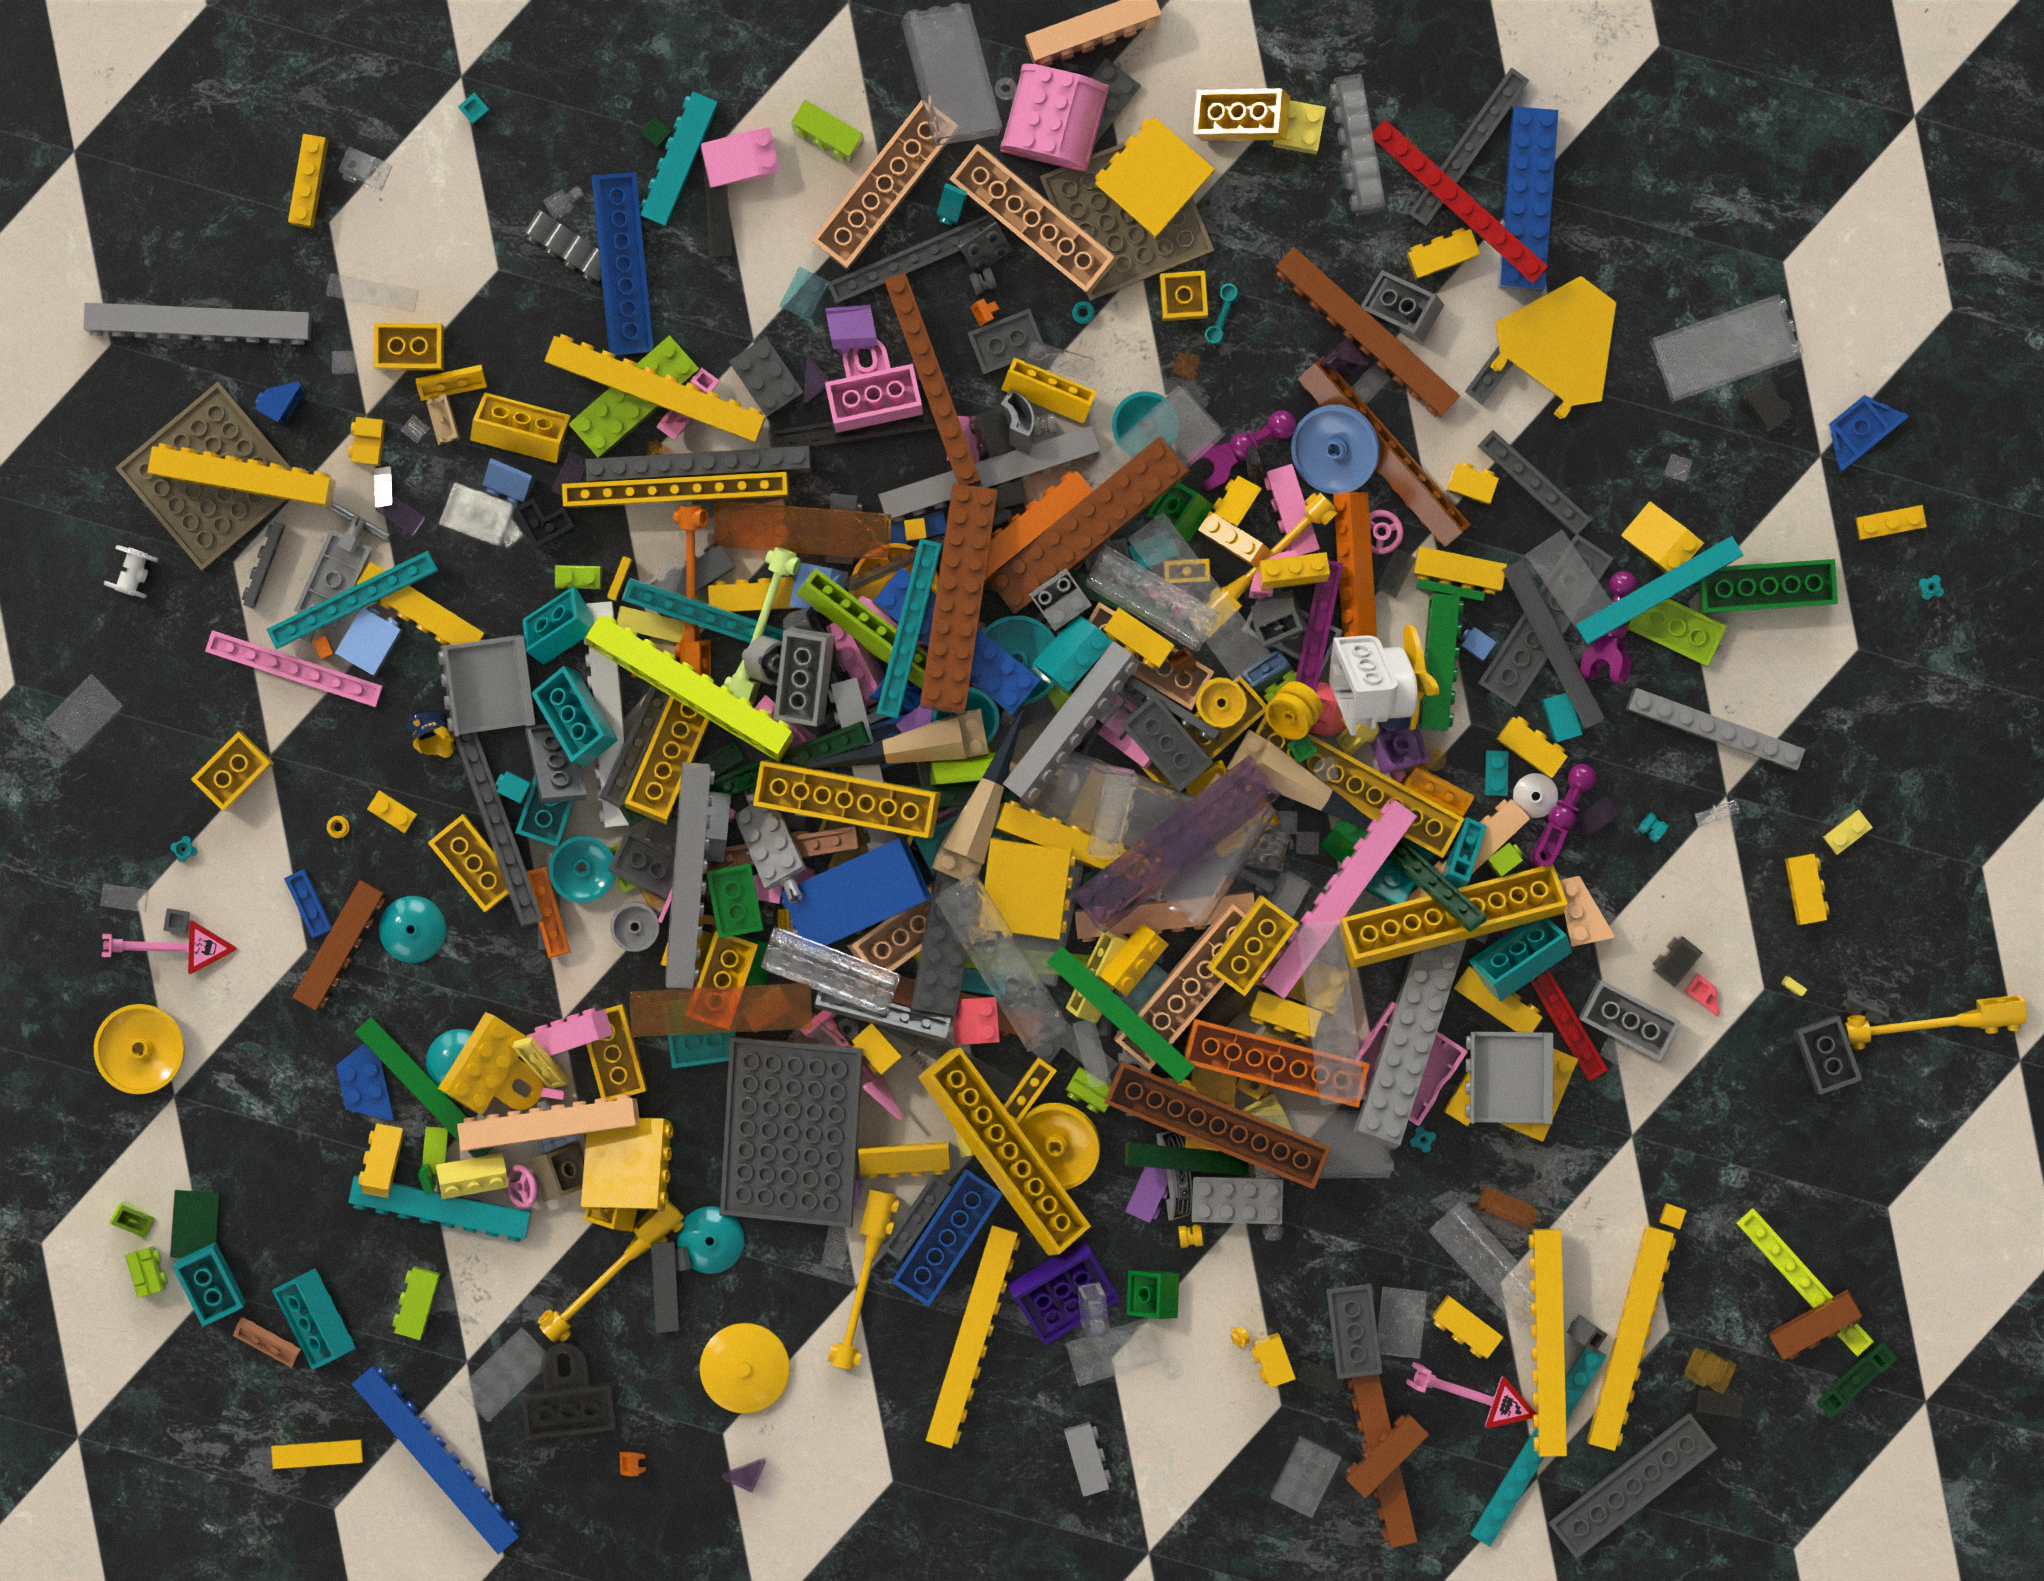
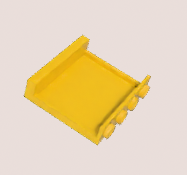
[1094,116,1215,239]
[979,836,1076,940]
[581,1118,673,1211]

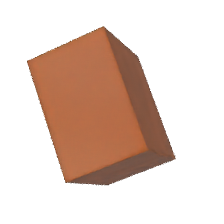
[313,635,336,660]

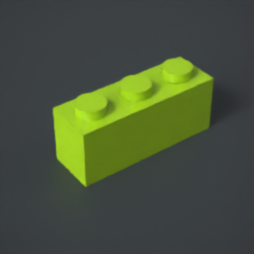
[392,1266,441,1340]

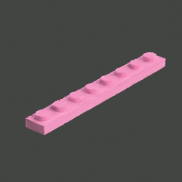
[205,630,383,707]

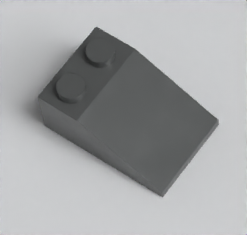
[1361,270,1444,343]
[704,792,731,863]

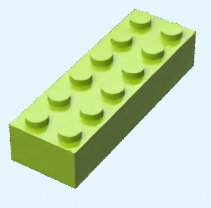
[569,335,700,458]

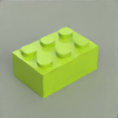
[791,99,864,163]

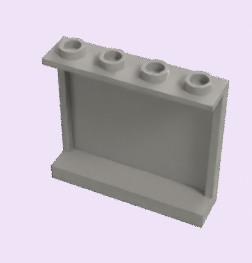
[438,635,535,736]
[1465,1032,1553,1124]

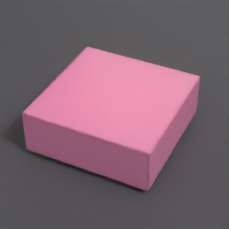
[541,1088,566,1101]

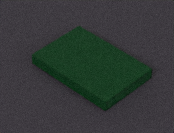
[170,1190,221,1258]

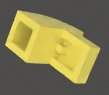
[1336,718,1379,756]

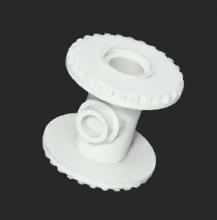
[104,545,159,598]

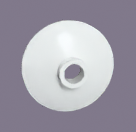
[1513,773,1558,818]

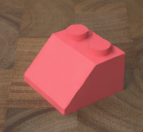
[1309,681,1347,736]
[953,996,1000,1045]

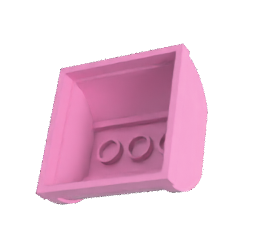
[1000,64,1110,173]

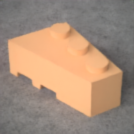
[1559,876,1615,947]

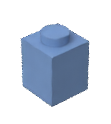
[1460,627,1496,661]

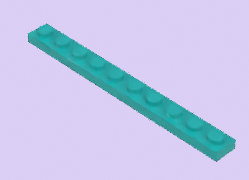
[1470,1346,1607,1547]

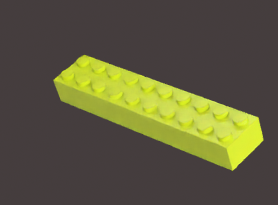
[585,615,793,762]

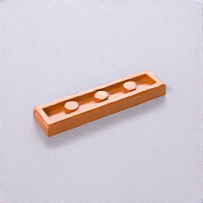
[527,866,571,958]

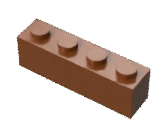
[1769,1289,1862,1360]
[1345,1413,1429,1499]

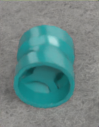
[1637,812,1669,843]

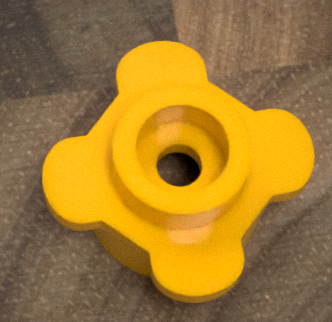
[1230,1326,1250,1349]

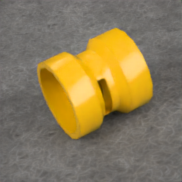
[1178,1224,1203,1248]

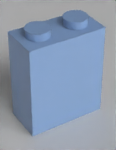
[335,606,403,676]

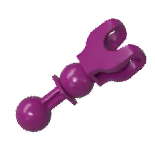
[1185,410,1296,492]
[1580,571,1638,685]
[1529,764,1597,868]

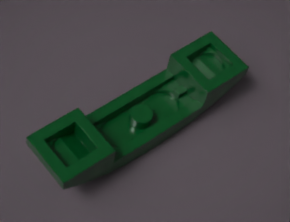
[1816,1342,1898,1419]

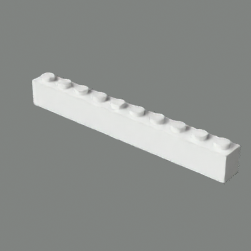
[584,601,630,827]

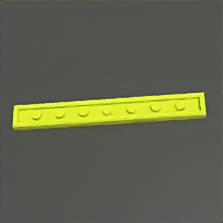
[1736,1208,1874,1357]

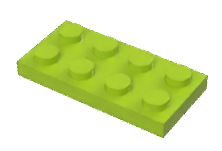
[1628,599,1727,667]

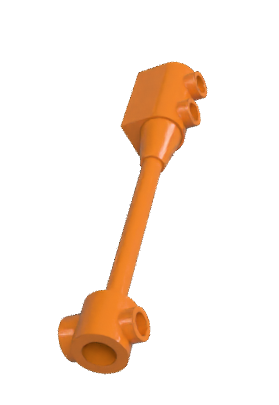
[673,505,711,678]

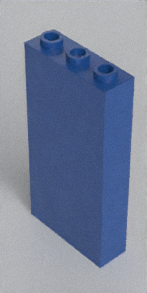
[781,837,932,954]

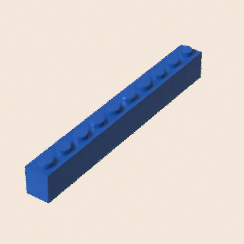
[352,1365,521,1555]

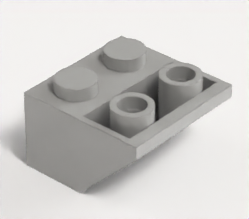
[1029,568,1092,631]

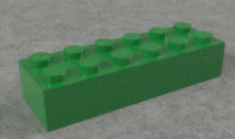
[1698,559,1838,614]
[1418,593,1463,732]

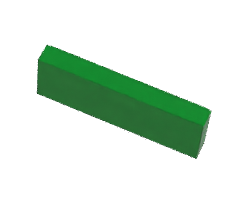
[1416,579,1485,602]

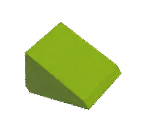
[109,1201,155,1237]

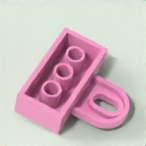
[825,340,923,433]

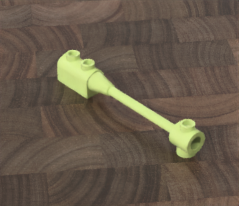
[723,547,800,707]

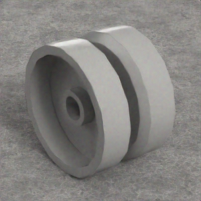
[610,901,660,952]

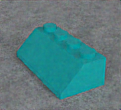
[1469,918,1572,1002]
[272,1268,355,1370]

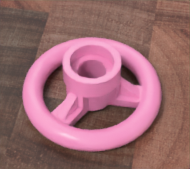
[1369,510,1403,555]
[506,1165,538,1209]

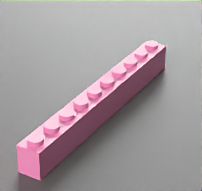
[1260,800,1417,999]

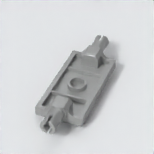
[294,515,373,643]
[734,787,806,903]

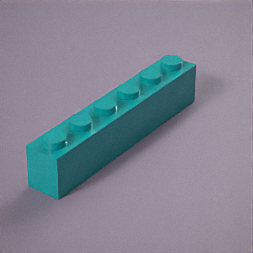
[640,92,719,228]

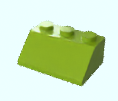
[928,748,996,786]

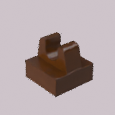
[1168,646,1197,677]

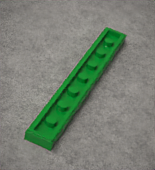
[1046,946,1195,1084]
[354,1017,494,1158]

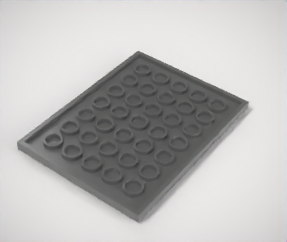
[720,1036,863,1228]

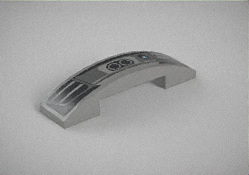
[1156,1130,1192,1220]

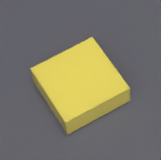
[1781,976,1807,996]

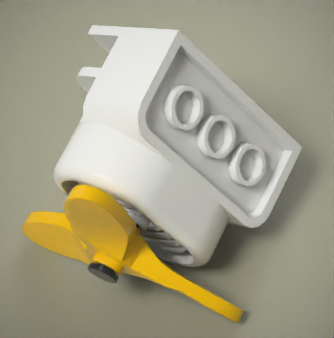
[1328,624,1439,736]

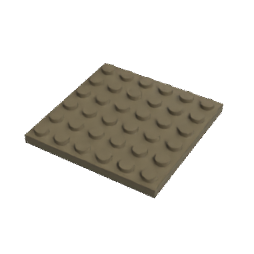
[1040,142,1214,301]
[115,382,292,571]

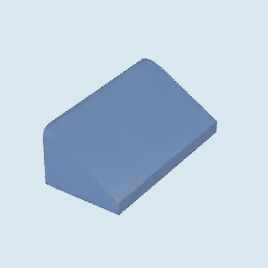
[1241,650,1292,695]

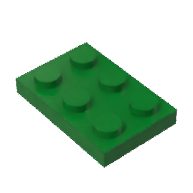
[706,863,764,938]

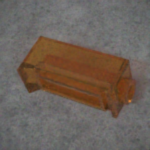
[1475,1186,1538,1228]

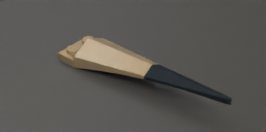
[806,709,989,768]
[932,709,1024,885]
[1226,730,1372,829]

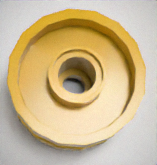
[1196,677,1246,728]
[1265,681,1323,740]

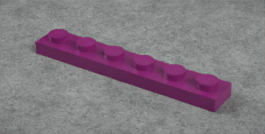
[1295,560,1343,692]

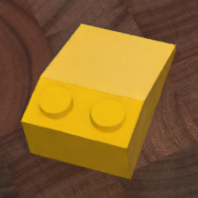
[1621,501,1704,574]

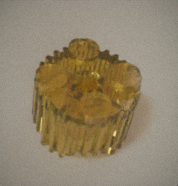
[1684,1347,1737,1394]

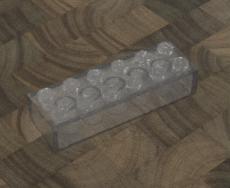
[1329,73,1386,216]

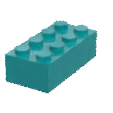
[531,666,618,767]

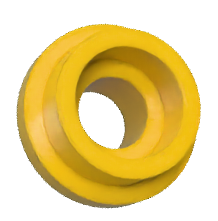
[327,816,350,838]

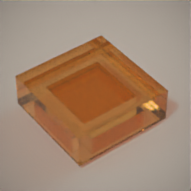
[1173,351,1200,379]

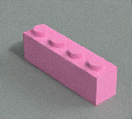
[1263,464,1320,556]
[826,623,885,707]
[527,1008,613,1056]

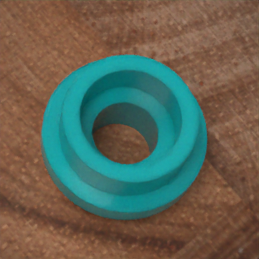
[1072,301,1095,324]

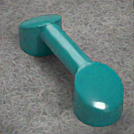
[1205,283,1239,344]

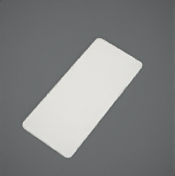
[374,466,392,507]

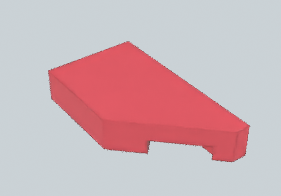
[1684,973,1720,1016]

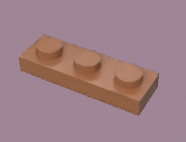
[233,1317,301,1368]

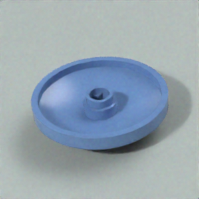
[1291,405,1380,494]

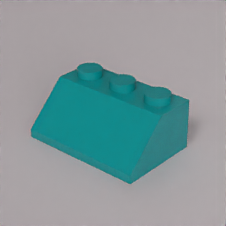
[522,586,594,665]
[1032,615,1113,694]

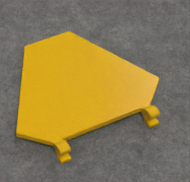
[1490,276,1616,419]

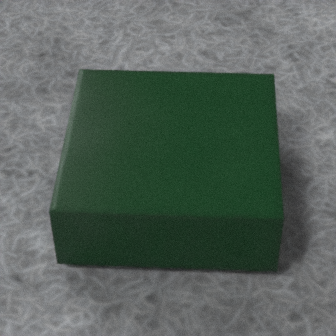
[640,116,672,148]

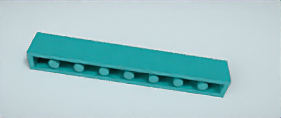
[348,1175,532,1242]

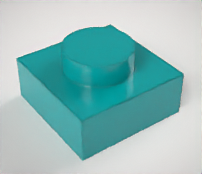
[458,92,490,125]

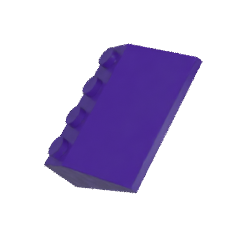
[1007,1239,1121,1346]

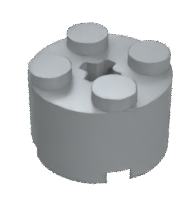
[742,636,782,686]

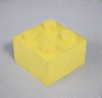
[1272,100,1326,155]

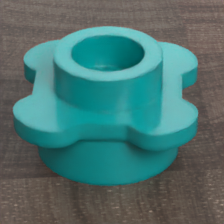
[1919,575,1944,600]
[171,836,197,863]
[1410,1126,1436,1152]

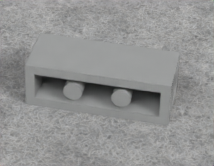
[1064,1422,1112,1497]

